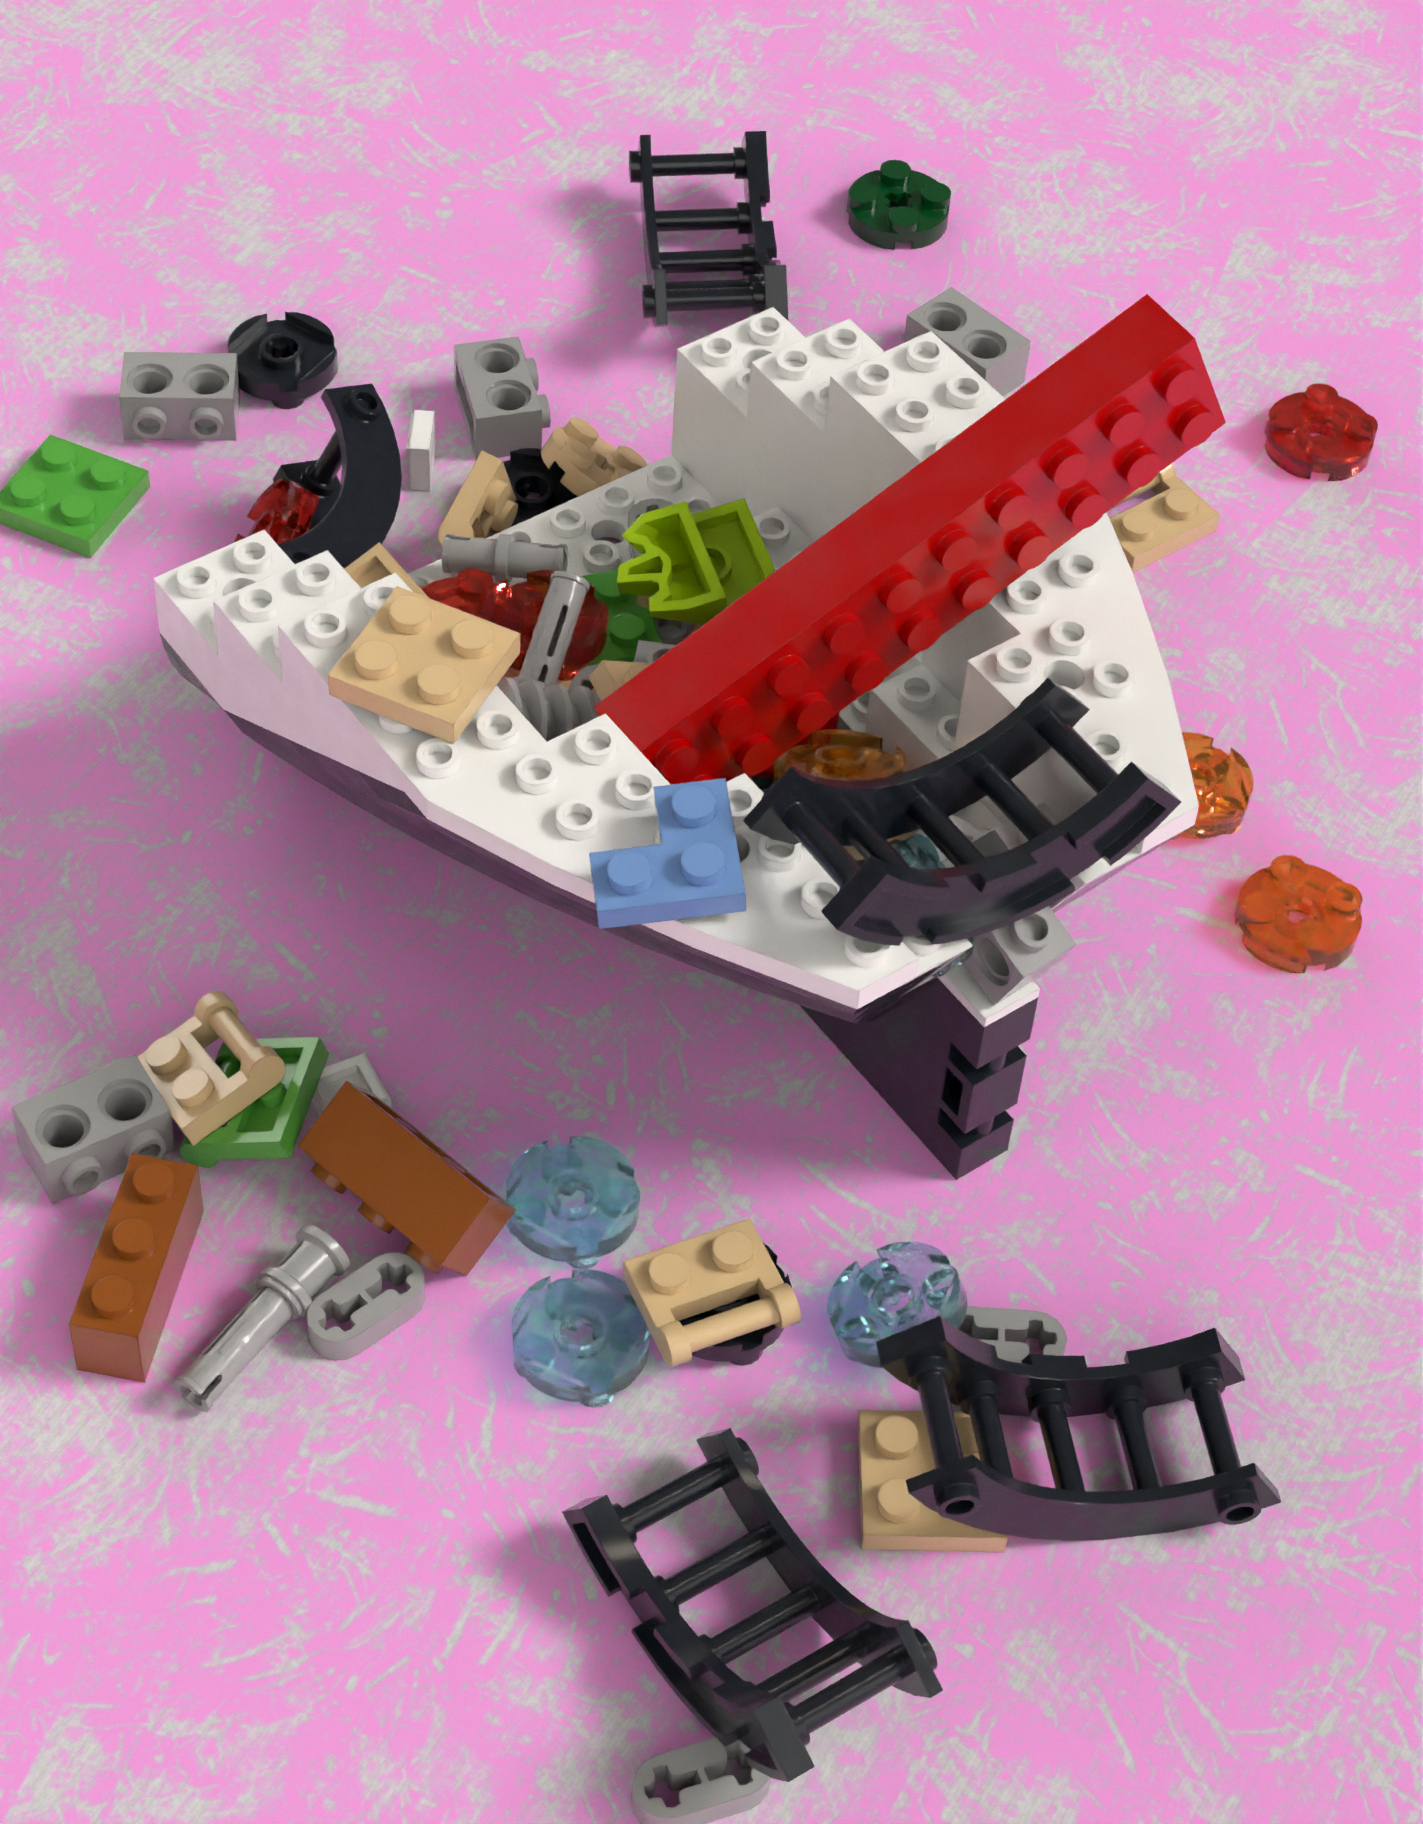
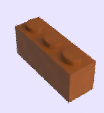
[298,1081,516,1275]
[69,1153,204,1383]

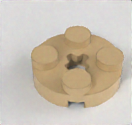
[541,417,647,497]

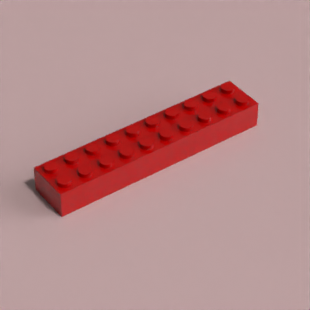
[593,294,1226,785]

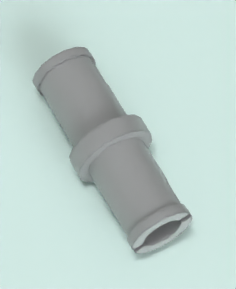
[442,533,568,583]

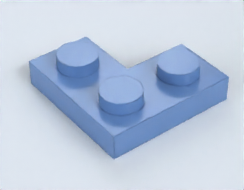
[589,778,746,929]

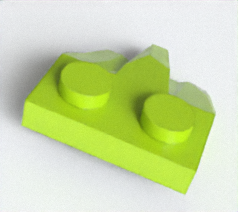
[617,498,776,624]

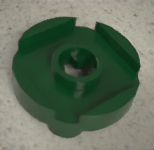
[847,160,951,250]

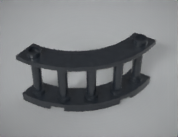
[629,131,789,327]
[273,383,402,568]
[743,678,1181,946]
[876,1316,1281,1541]
[562,1428,943,1782]

